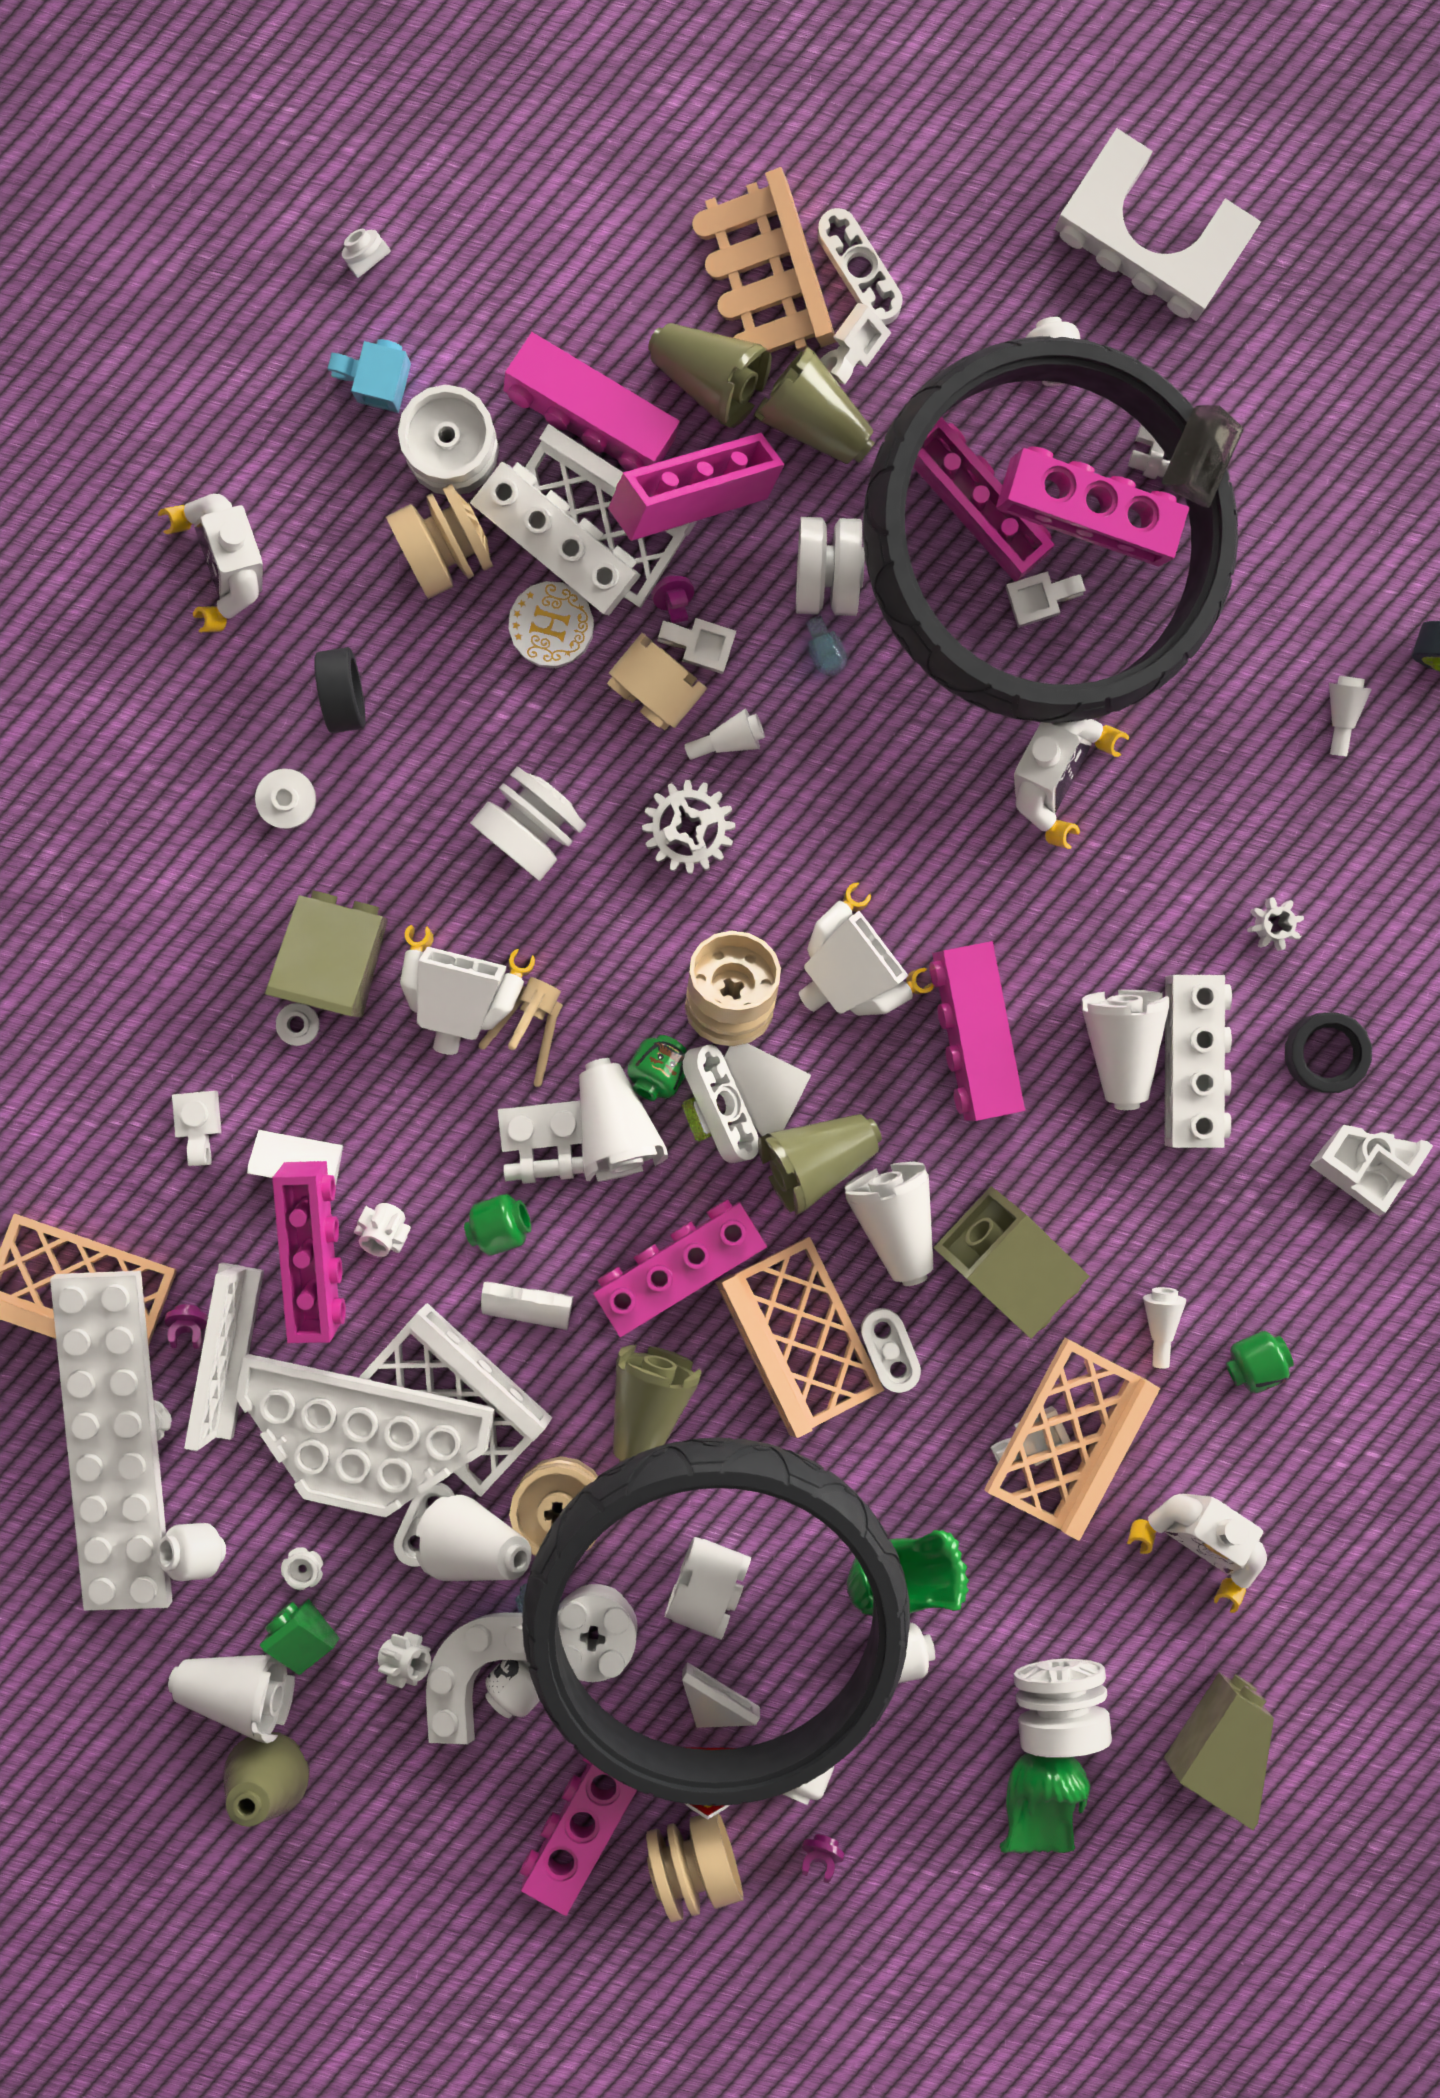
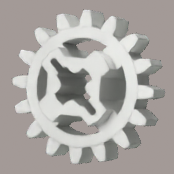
[642,780,735,874]

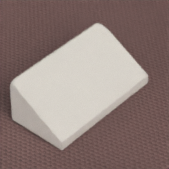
[247,1130,343,1185]

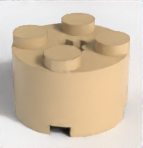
[607,632,708,730]

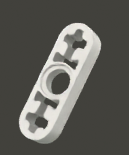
[818,208,902,325]
[683,1045,759,1163]

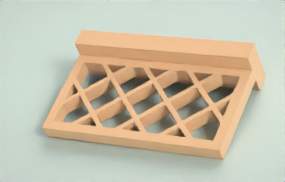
[0,1214,177,1346]
[715,1237,884,1438]
[984,1338,1160,1541]

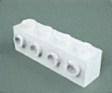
[470,462,641,615]
[1165,975,1232,1148]

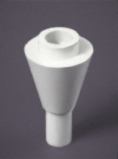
[1329,676,1372,756]
[685,708,765,760]
[1143,1287,1186,1368]

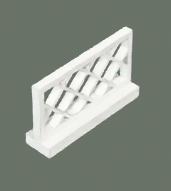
[525,424,697,608]
[184,1263,264,1451]
[359,1303,552,1497]

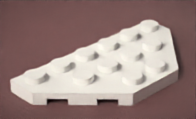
[235,1354,495,1517]

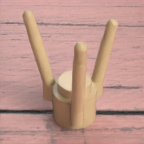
[479,977,563,1087]

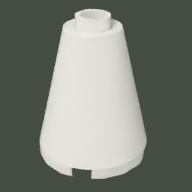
[1082,990,1169,1110]
[579,1058,668,1181]
[844,1162,933,1286]
[415,1494,532,1581]
[168,1655,295,1743]

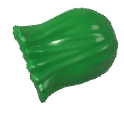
[847,1530,969,1616]
[999,1753,1090,1854]

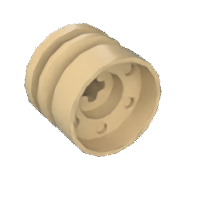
[386,483,493,599]
[685,931,781,1046]
[646,1813,743,1922]

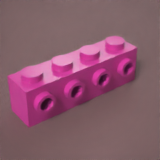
[503,332,680,471]
[913,417,1055,582]
[608,433,785,541]
[929,941,1025,1121]
[272,1161,346,1343]
[593,1199,767,1338]

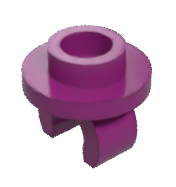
[652,576,694,623]
[164,1304,208,1349]
[801,1834,845,1883]

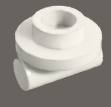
[342,229,391,278]

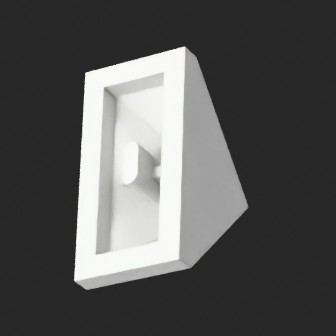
[682,1662,760,1728]

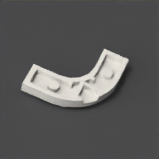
[426,1612,527,1745]

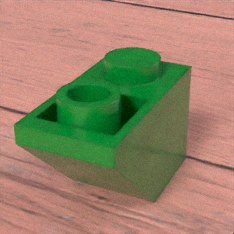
[260,1598,340,1675]

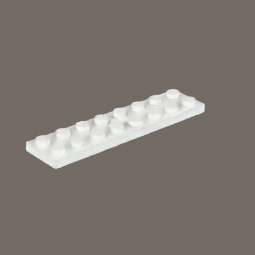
[50,1271,172,1611]

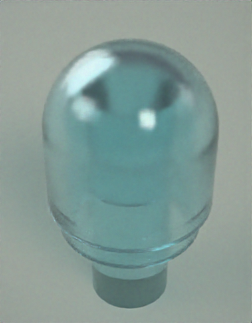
[806,616,847,676]

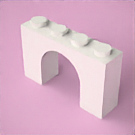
[1055,128,1261,321]

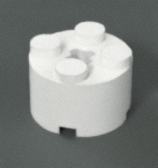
[665,1537,751,1640]
[558,1584,637,1682]

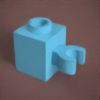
[328,339,411,413]

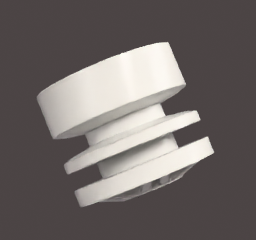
[470,767,586,881]
[1014,1659,1112,1757]

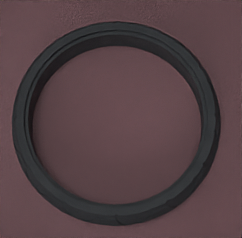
[863,336,1238,723]
[522,1437,910,1806]

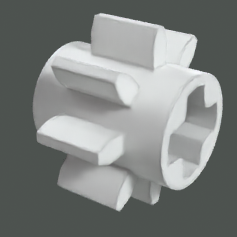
[1247,897,1304,951]
[354,1203,411,1257]
[378,1632,431,1688]

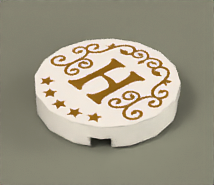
[508,581,594,668]

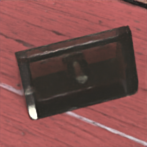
[1162,405,1244,508]

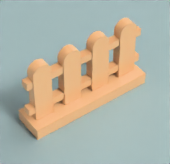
[692,167,837,353]

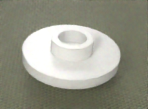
[255,769,316,829]

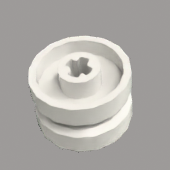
[398,385,499,495]
[796,517,865,616]

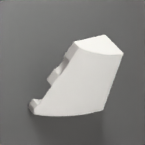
[724,1043,811,1136]
[1310,1125,1433,1216]
[481,1282,574,1330]

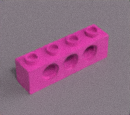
[996,446,1189,567]
[519,1757,637,1916]

